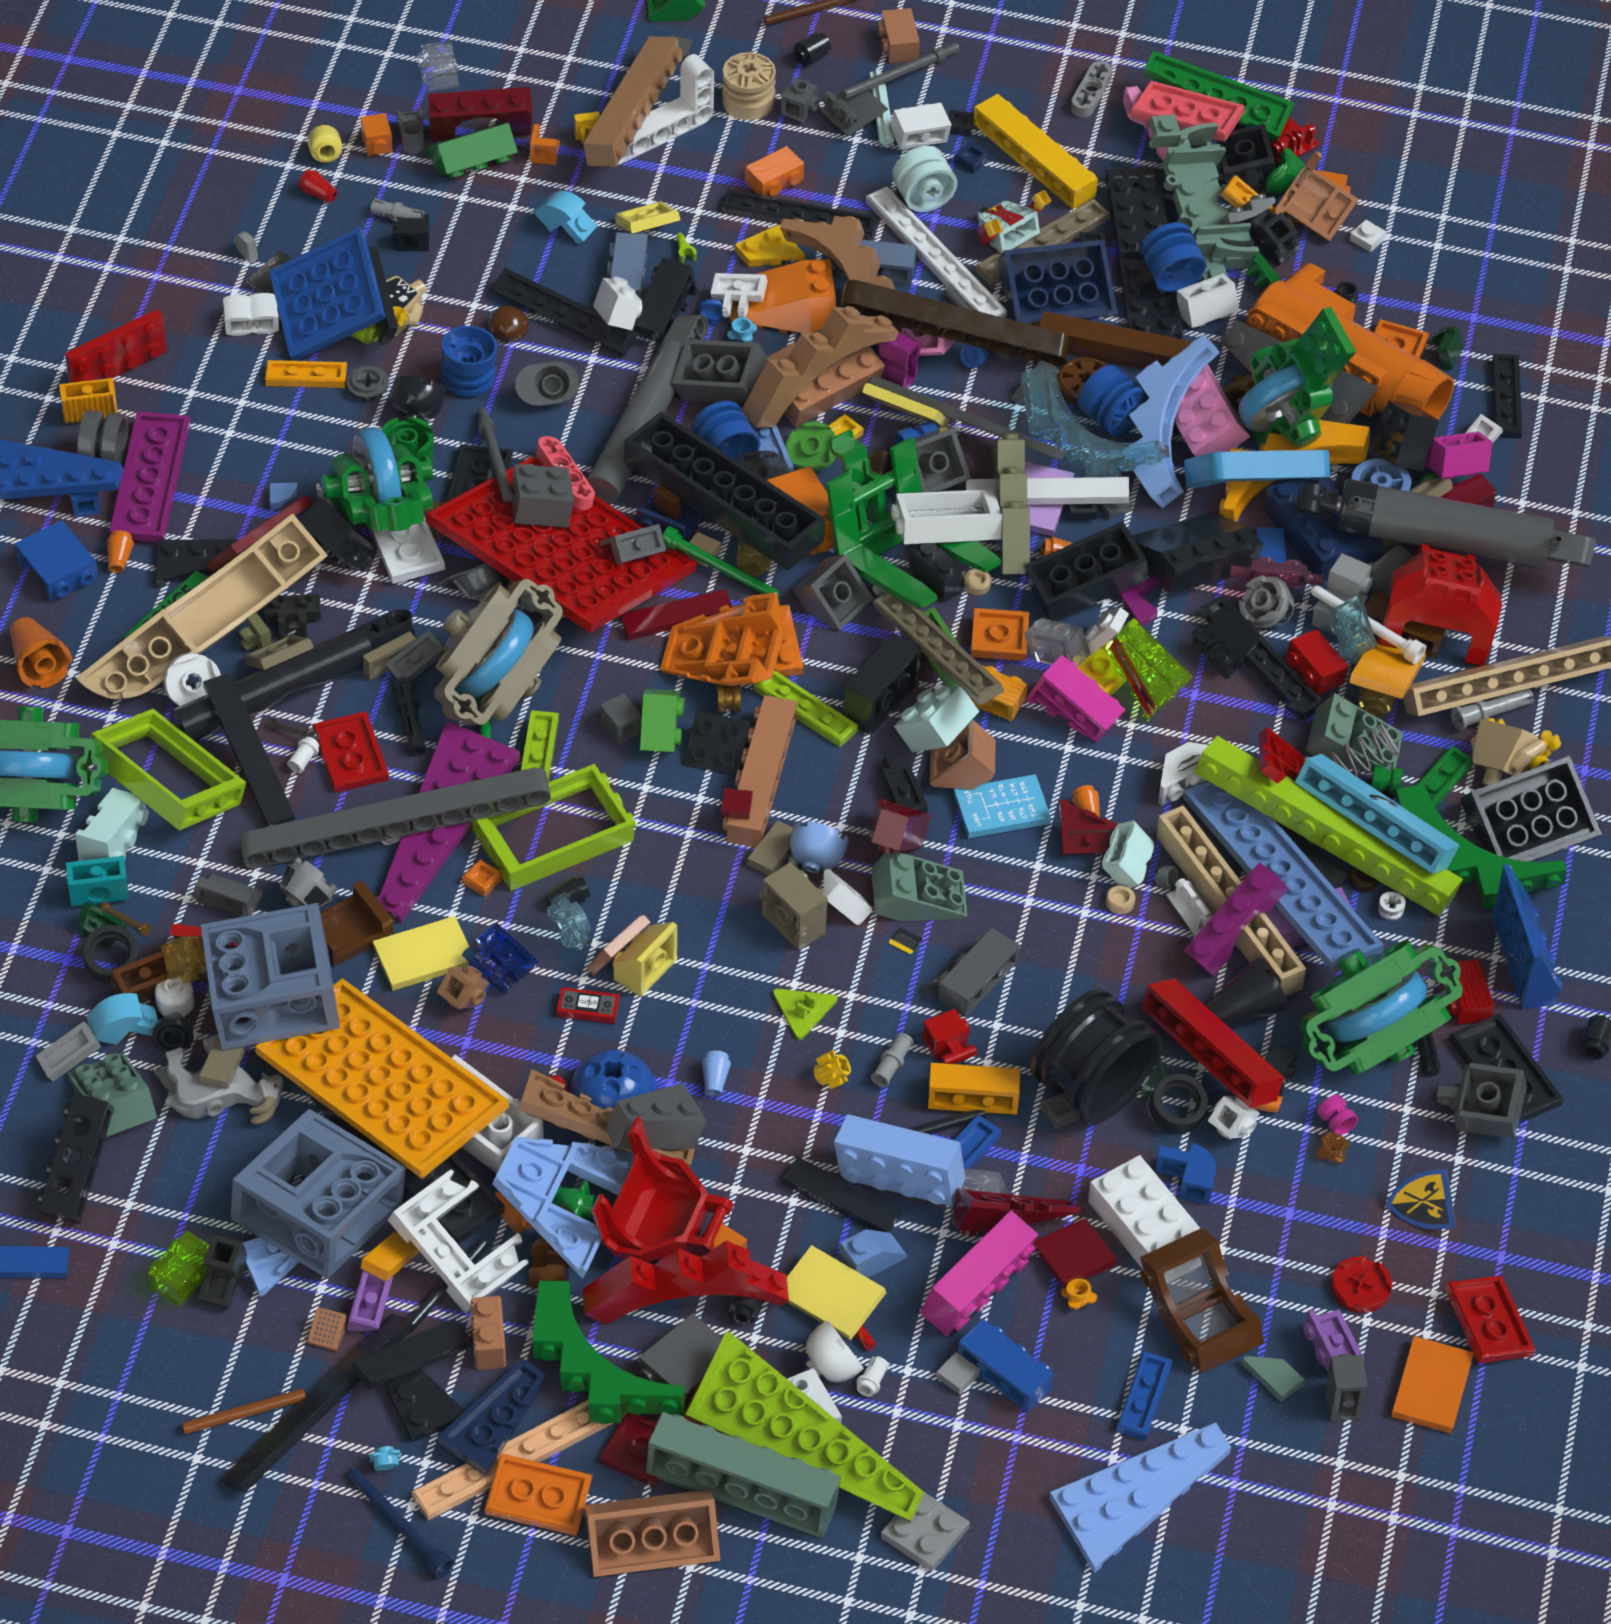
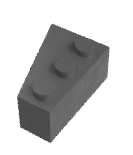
[605,1083,707,1149]

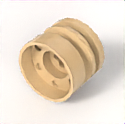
[722,52,776,120]

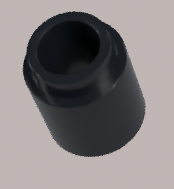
[794,33,831,66]
[1580,1015,1611,1060]
[728,1296,764,1324]

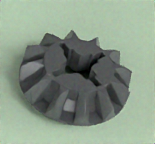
[347,366,389,401]

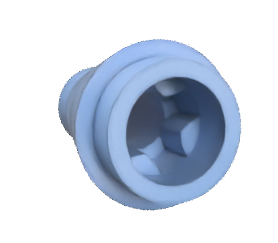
[701,1051,731,1097]

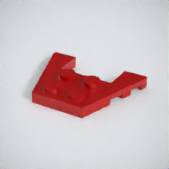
[1259,727,1306,784]

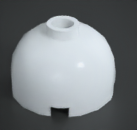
[806,1320,864,1383]

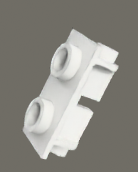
[1167,878,1214,936]

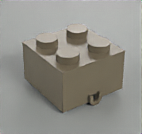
[759,862,828,950]

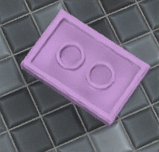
[1025,461,1074,537]

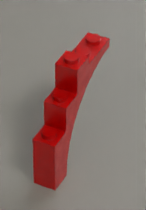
[582,1240,789,1324]

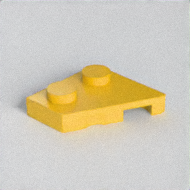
[735,225,806,267]

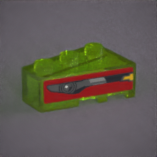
[1106,618,1193,722]

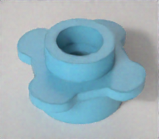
[727,317,757,342]
[369,1446,401,1471]

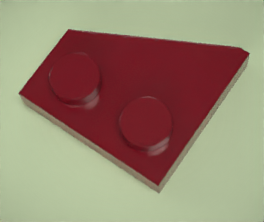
[1059,799,1118,856]

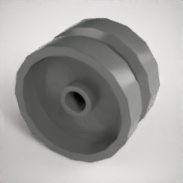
[77,410,128,467]

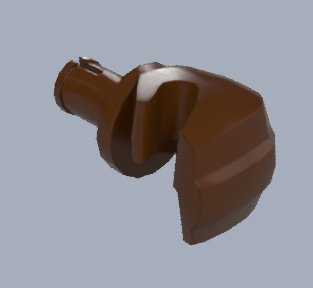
[528,1235,569,1289]

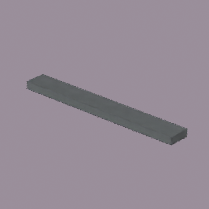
[869,375,1066,460]

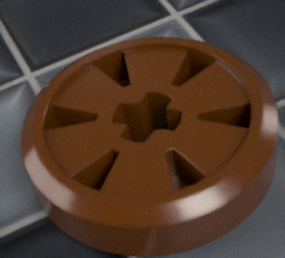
[1056,357,1108,406]

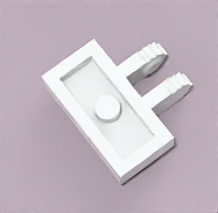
[711,273,768,318]

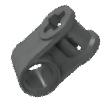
[396,108,425,154]

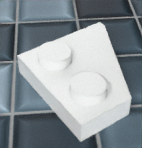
[1082,607,1129,656]

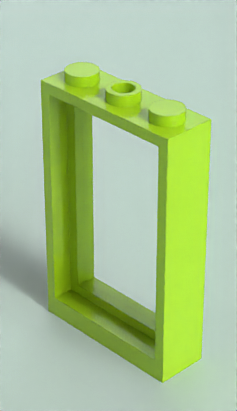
[90,709,246,831]
[472,764,636,891]

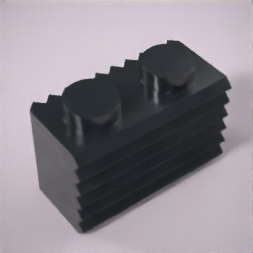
[908,543,963,603]

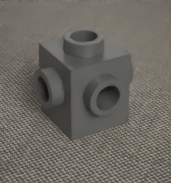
[781,78,820,123]

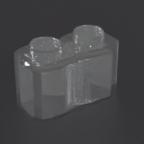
[417,41,459,92]

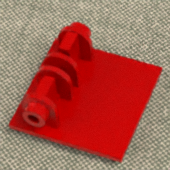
[1269,117,1320,164]

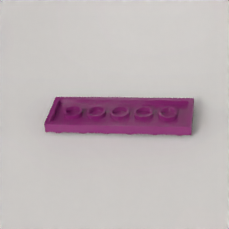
[109,411,191,543]

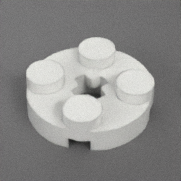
[164,653,220,706]

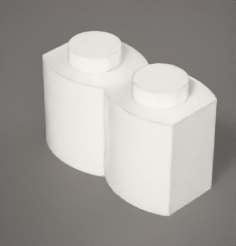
[223,293,279,336]

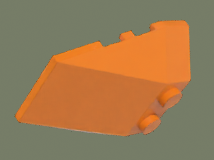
[730,259,836,334]
[660,593,784,686]

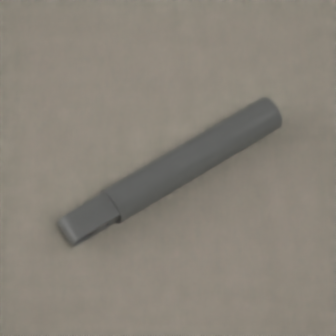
[587,315,708,504]

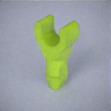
[677,233,697,264]

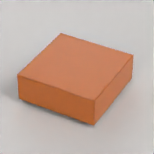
[462,859,503,897]

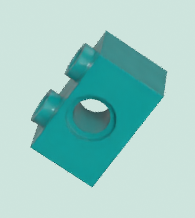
[66,856,129,907]

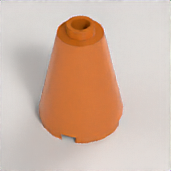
[10,617,72,688]

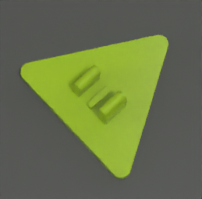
[773,989,837,1040]

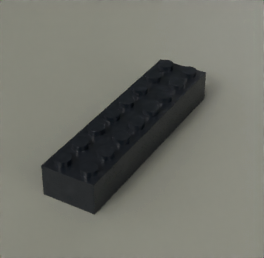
[624,412,825,571]

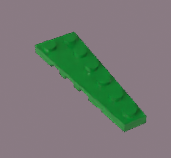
[1143,51,1295,142]

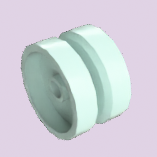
[892,146,958,212]

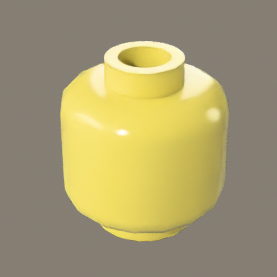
[307,125,342,163]

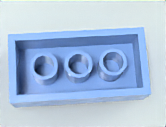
[834,1114,966,1207]

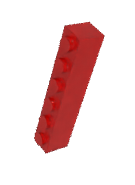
[1141,978,1284,1108]

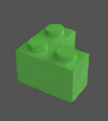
[640,689,685,752]

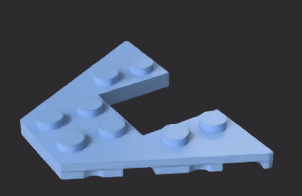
[492,1137,633,1278]

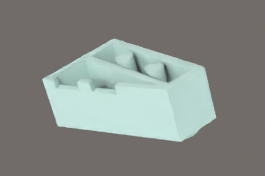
[75,788,149,861]

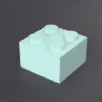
[894,686,979,753]

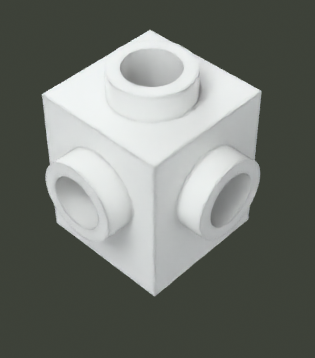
[1208,1096,1260,1139]

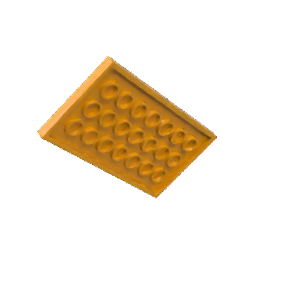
[255,978,509,1179]

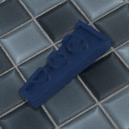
[438,1358,546,1477]

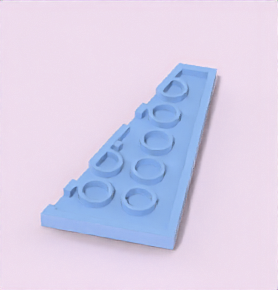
[1050,1423,1231,1574]

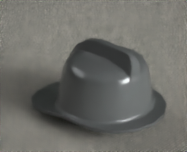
[515,361,579,406]
[438,563,502,600]

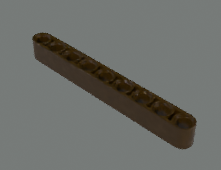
[841,280,1070,367]

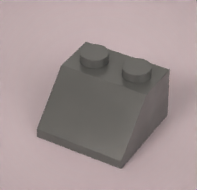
[792,554,874,631]

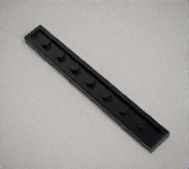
[221,1313,415,1493]

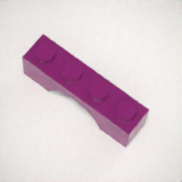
[1184,862,1289,977]

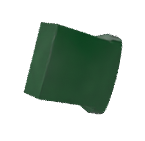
[1431,326,1463,369]
[78,902,126,949]

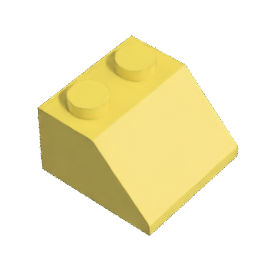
[613,922,677,997]

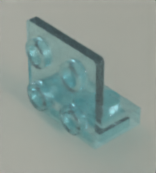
[1329,596,1377,666]

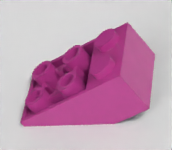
[1425,431,1492,479]

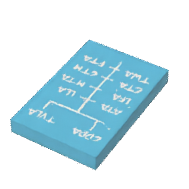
[953,774,1051,839]

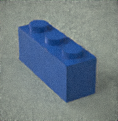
[958,1319,1054,1413]

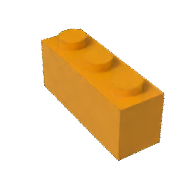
[928,1063,1020,1115]

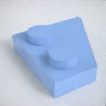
[243,1237,299,1297]

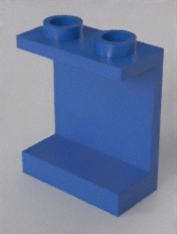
[14,520,98,602]

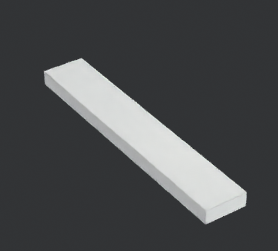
[966,477,1129,505]

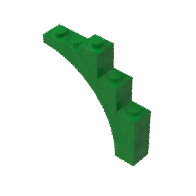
[1395,784,1567,909]
[532,1281,685,1424]

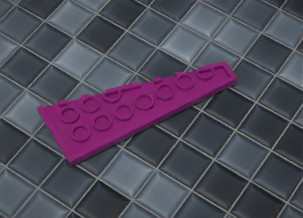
[378,721,520,923]

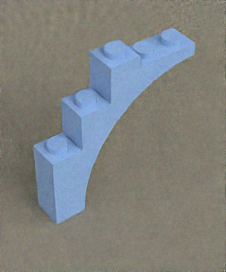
[1122,335,1220,508]

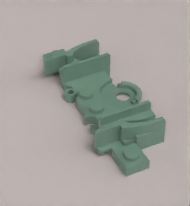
[1149,115,1259,282]

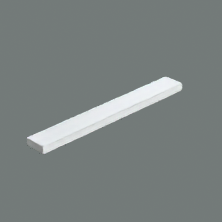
[866,186,1007,318]

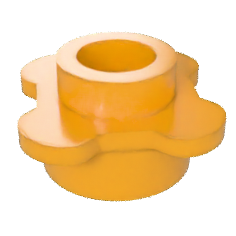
[1061,1279,1097,1309]

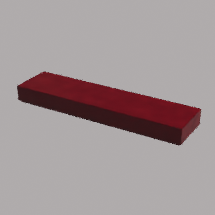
[620,589,733,640]

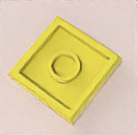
[614,201,680,233]

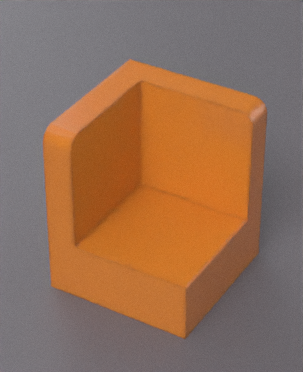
[530,124,560,165]

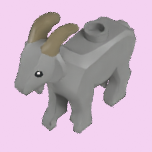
[154,1035,284,1125]

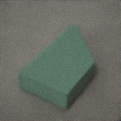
[1242,1356,1304,1402]

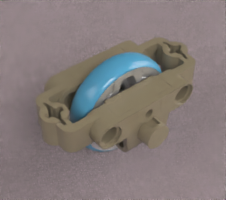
[435,579,563,726]

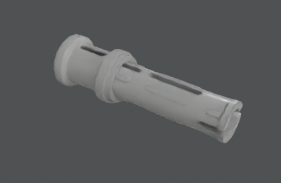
[1451,689,1534,731]

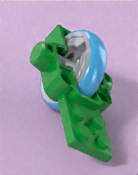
[1238,307,1356,448]

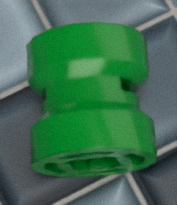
[1371,764,1403,796]

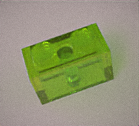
[148,1230,210,1307]

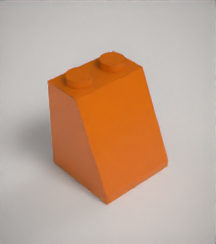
[767,466,835,555]

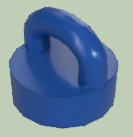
[699,299,725,325]
[960,344,989,368]

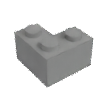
[1312,553,1373,638]

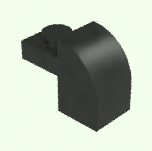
[198,1234,247,1309]

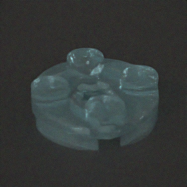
[547,893,592,950]

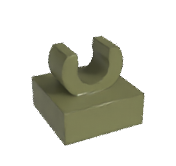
[239,613,272,650]

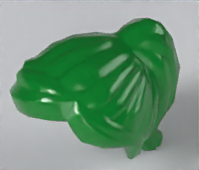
[1262,148,1305,194]

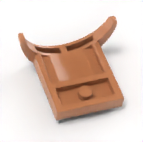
[1274,151,1359,243]

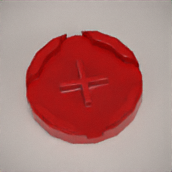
[1330,1256,1393,1313]

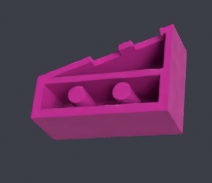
[1025,655,1126,742]

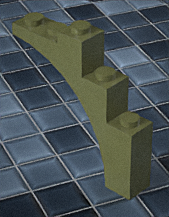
[991,433,1030,574]

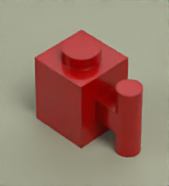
[922,1009,977,1064]

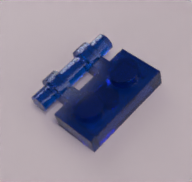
[462,922,539,995]

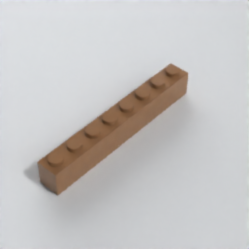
[583,36,683,167]

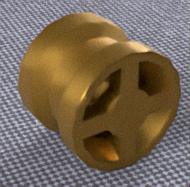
[717,684,741,713]

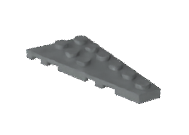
[1220,321,1379,424]

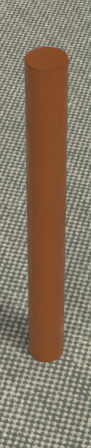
[182,1388,306,1435]

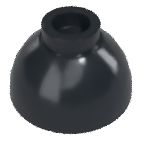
[152,1013,194,1052]

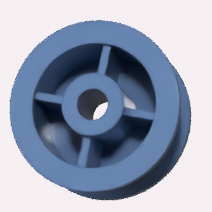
[1352,459,1411,491]

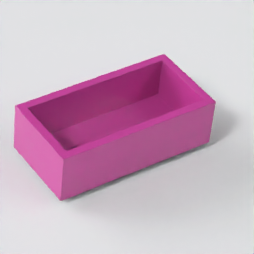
[920,1210,1039,1337]

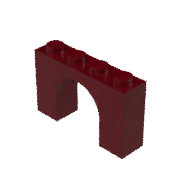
[428,87,533,141]

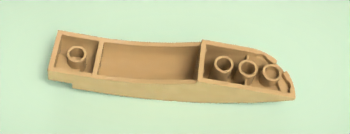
[76,513,328,699]

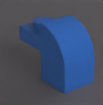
[1155,1143,1216,1205]

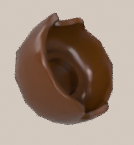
[486,305,529,344]

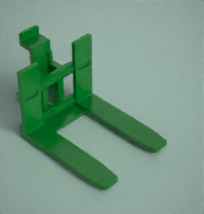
[826,429,1001,609]

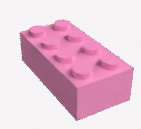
[1174,364,1250,457]

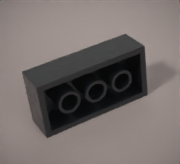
[1024,521,1150,623]

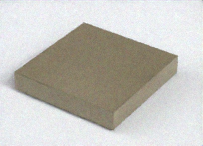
[243,635,314,670]

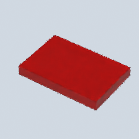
[312,711,389,793]
[1444,1275,1536,1364]

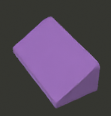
[347,1270,393,1332]

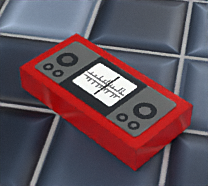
[557,987,620,1024]

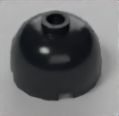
[391,376,446,422]

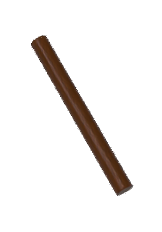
[763,0,858,26]

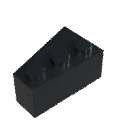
[633,257,697,344]

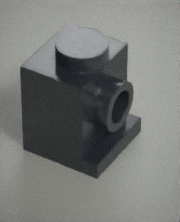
[392,214,430,251]
[1264,1044,1297,1097]

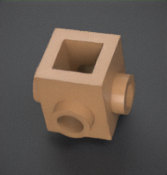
[437,965,489,1010]

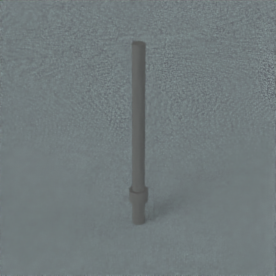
[840,43,960,100]
[477,408,514,502]

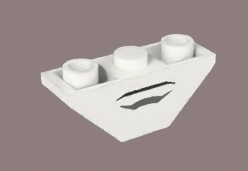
[1158,742,1208,806]

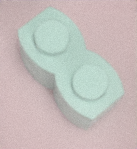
[1102,820,1154,887]

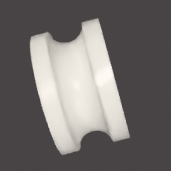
[1378,891,1405,921]

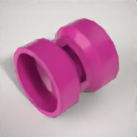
[1317,1094,1358,1137]

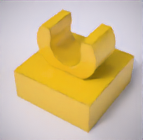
[574,112,600,143]

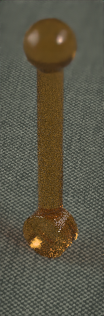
[100,902,152,936]

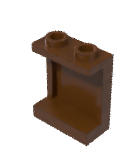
[320,880,394,967]

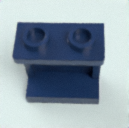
[636,496,706,542]

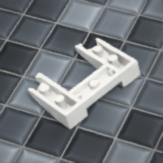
[388,1170,528,1314]

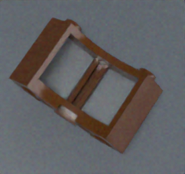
[1140,1227,1264,1373]

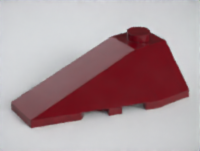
[952,1188,1081,1236]

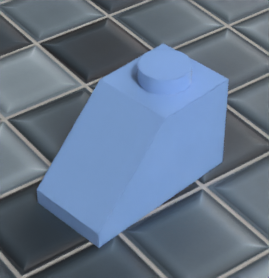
[839,1229,907,1278]

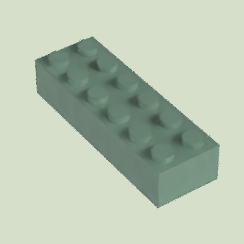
[646,1412,841,1539]

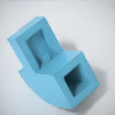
[533,191,597,244]
[86,993,158,1045]

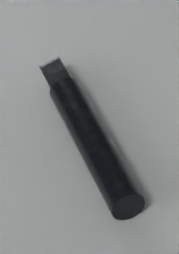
[170,609,416,741]

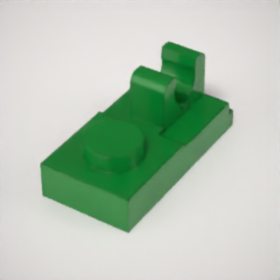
[1246,252,1283,289]

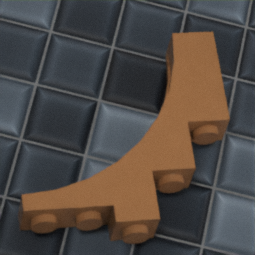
[780,216,896,346]
[742,306,899,428]

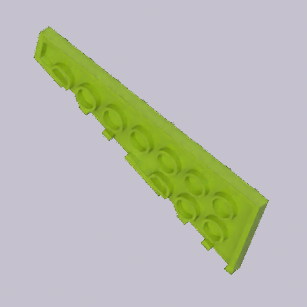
[686,1331,925,1522]

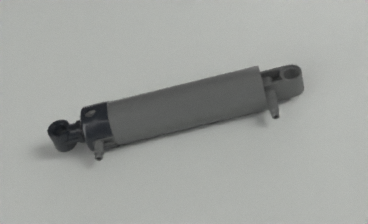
[1295,479,1596,570]

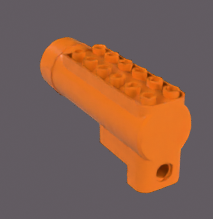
[1246,263,1454,420]

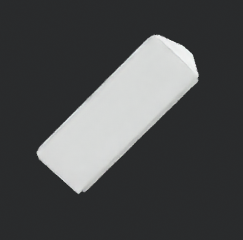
[824,869,873,925]

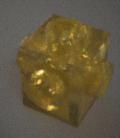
[161,936,207,983]

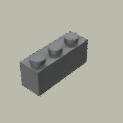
[938,928,1020,1018]

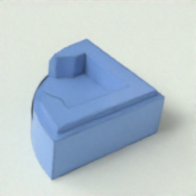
[270,483,298,510]

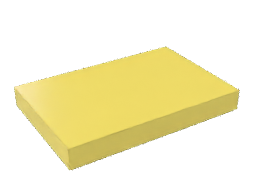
[862,383,949,427]
[373,916,475,991]
[787,1245,886,1340]

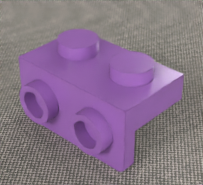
[1303,1309,1364,1373]

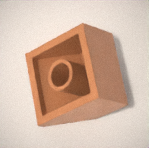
[930,720,996,789]

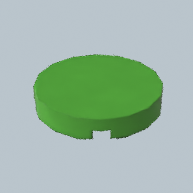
[785,421,836,473]

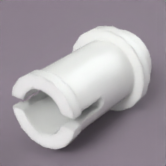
[287,737,319,773]
[856,1356,889,1397]

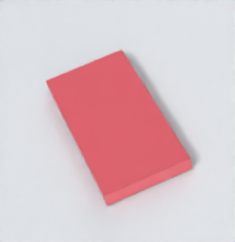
[1131,81,1244,142]

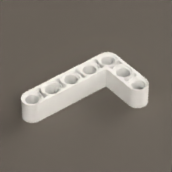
[618,54,714,165]

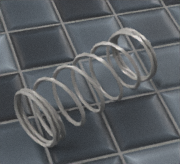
[1331,723,1399,777]

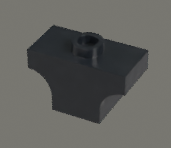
[1250,209,1300,266]

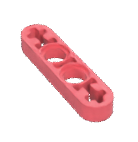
[536,436,595,510]

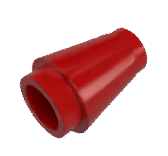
[298,169,338,203]

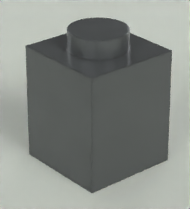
[600,693,642,744]

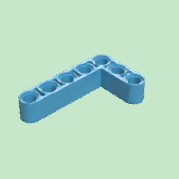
[1184,450,1331,488]

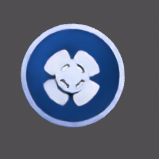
[569,1049,657,1109]

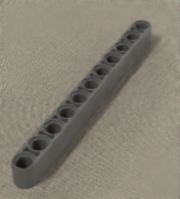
[240,768,551,869]

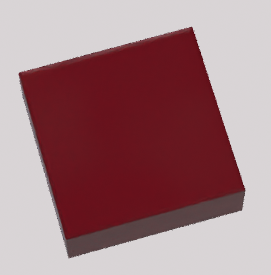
[721,788,753,819]

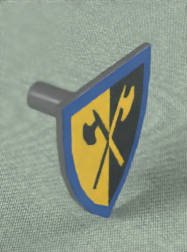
[1385,1168,1457,1229]

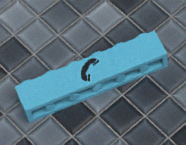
[1295,754,1460,874]

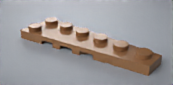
[518,1069,695,1168]

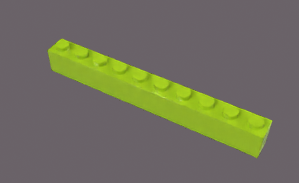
[1194,736,1463,917]

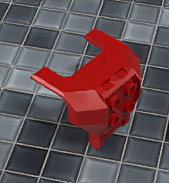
[1377,544,1502,666]
[591,1116,734,1262]

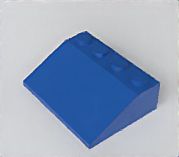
[1492,864,1562,1009]

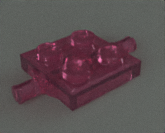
[1230,557,1325,589]

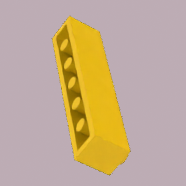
[973,94,1098,210]

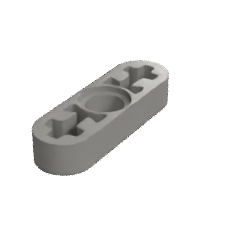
[1071,61,1112,118]

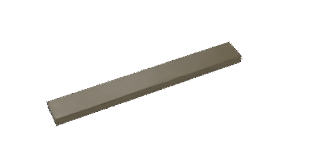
[873,593,1004,705]

